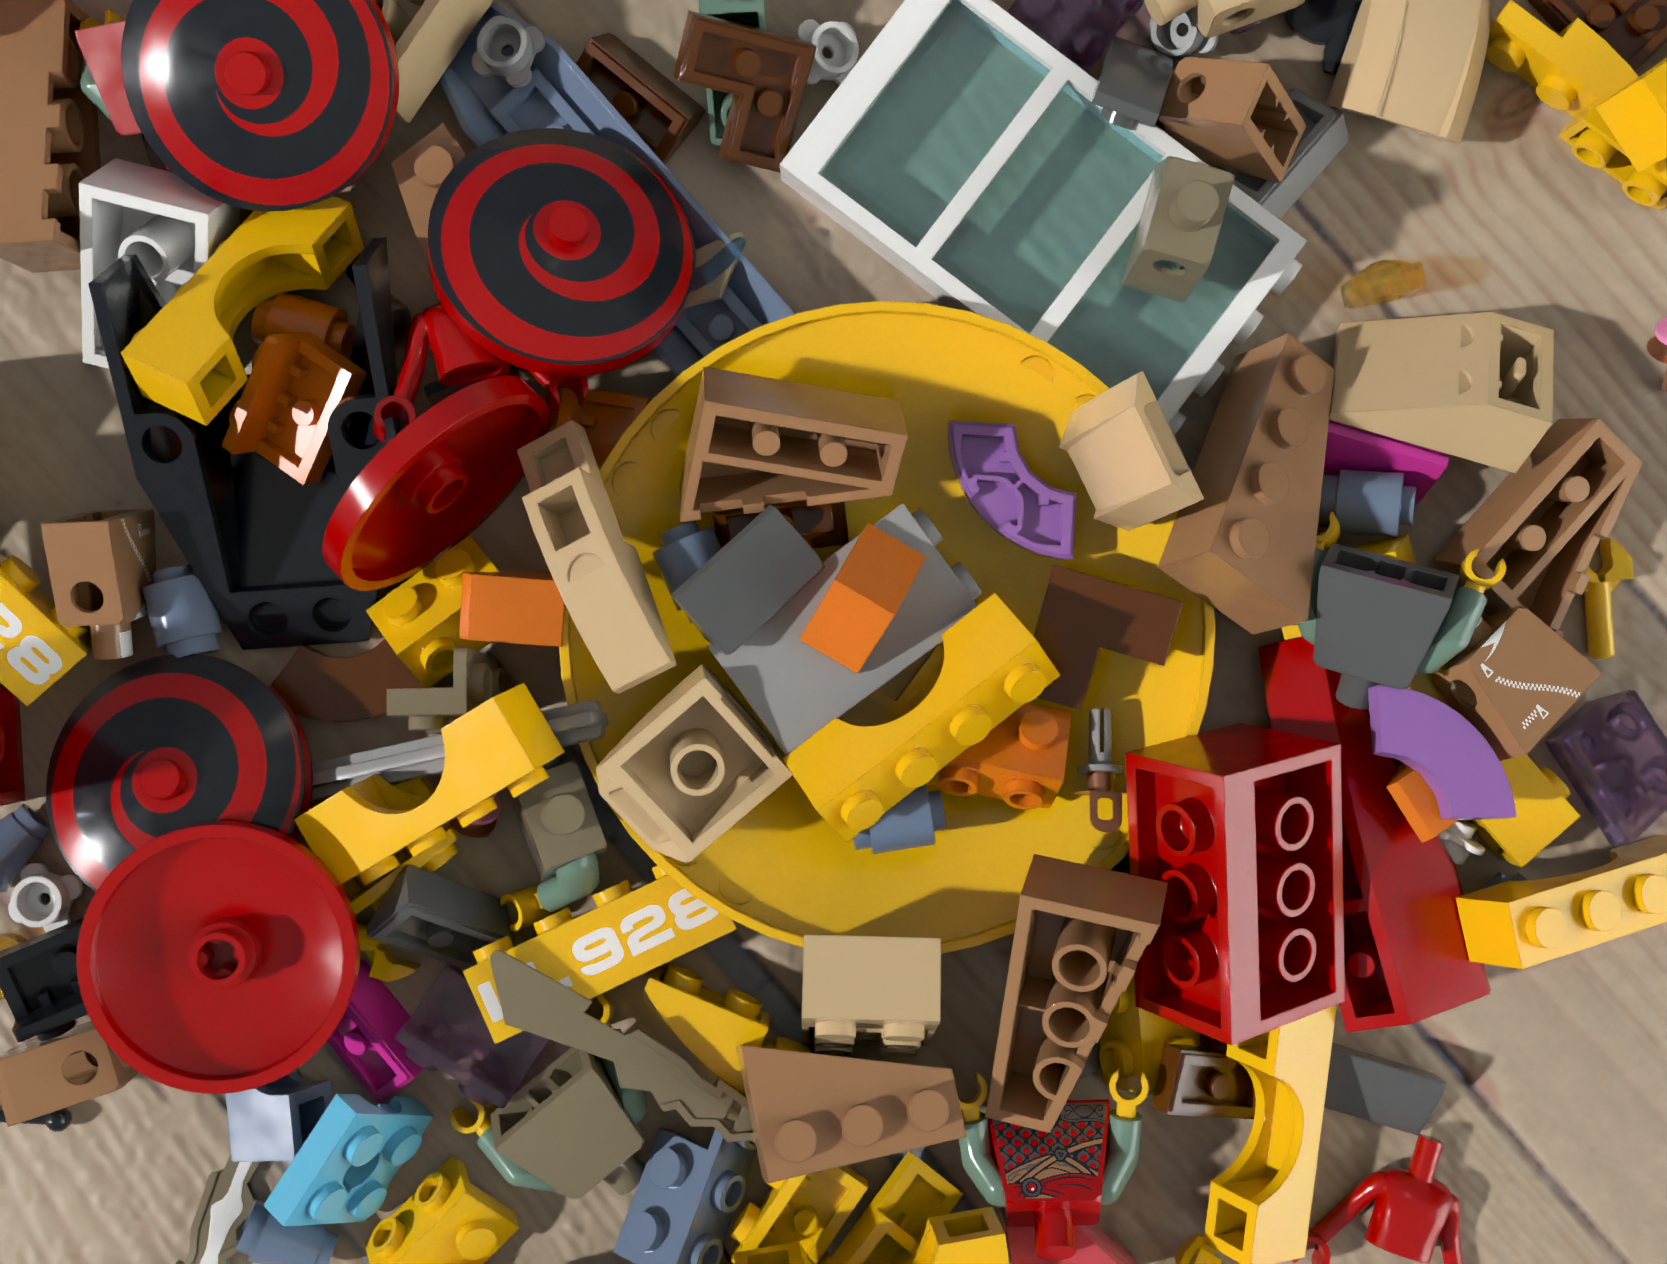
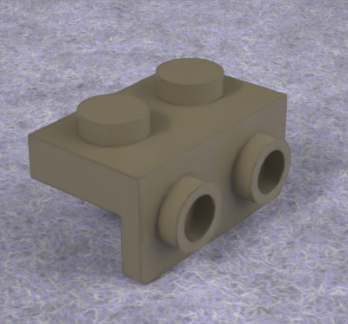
[387,647,507,734]

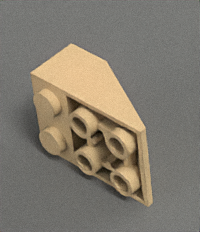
[1329,312,1554,474]
[801,934,941,1057]

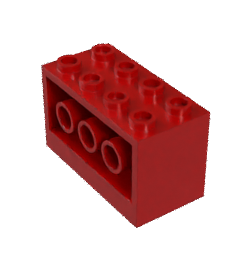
[1125,723,1345,1046]

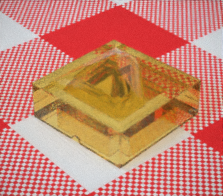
[1340,259,1426,310]

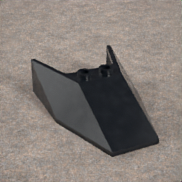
[88,237,401,650]

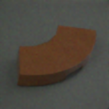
[270,639,431,722]

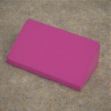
[1323,420,1450,505]
[327,959,439,1104]

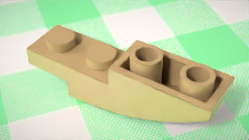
[517,420,677,694]

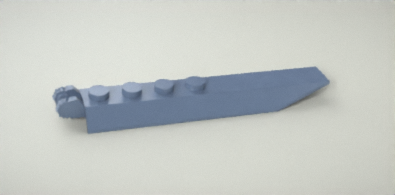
[439,2,795,376]

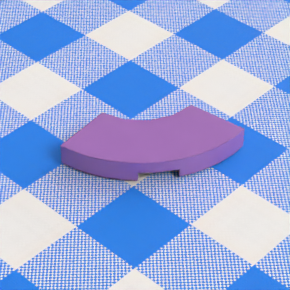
[948,421,1077,560]
[1368,685,1517,820]

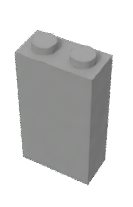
[707,503,982,755]

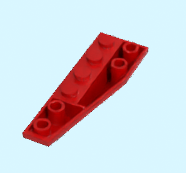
[1258,637,1491,1033]

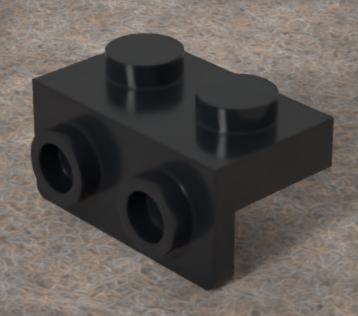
[0,917,88,1043]

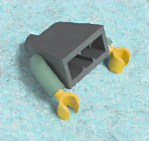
[1298,511,1506,709]

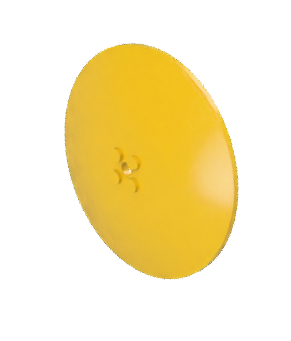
[559,301,1216,954]

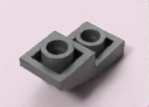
[1092,35,1173,130]

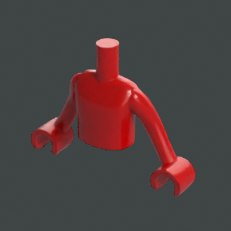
[374,303,589,441]
[1292,1134,1463,1264]

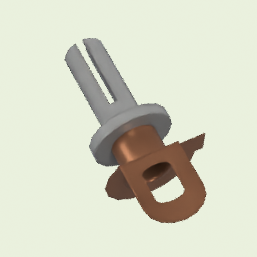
[1074,708,1127,833]

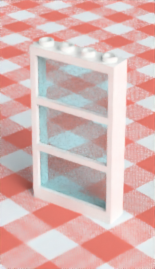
[780,0,1307,435]

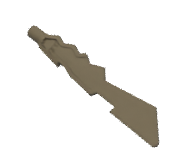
[490,950,756,1144]

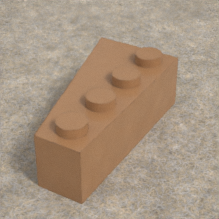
[0,0,101,273]
[1158,333,1334,635]
[985,854,1168,1133]

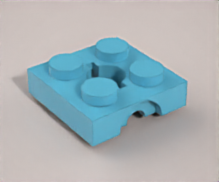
[263,1093,434,1227]

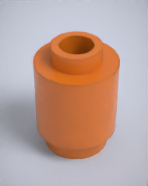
[251,292,355,358]

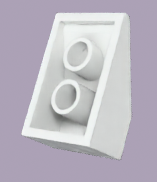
[79,158,240,369]

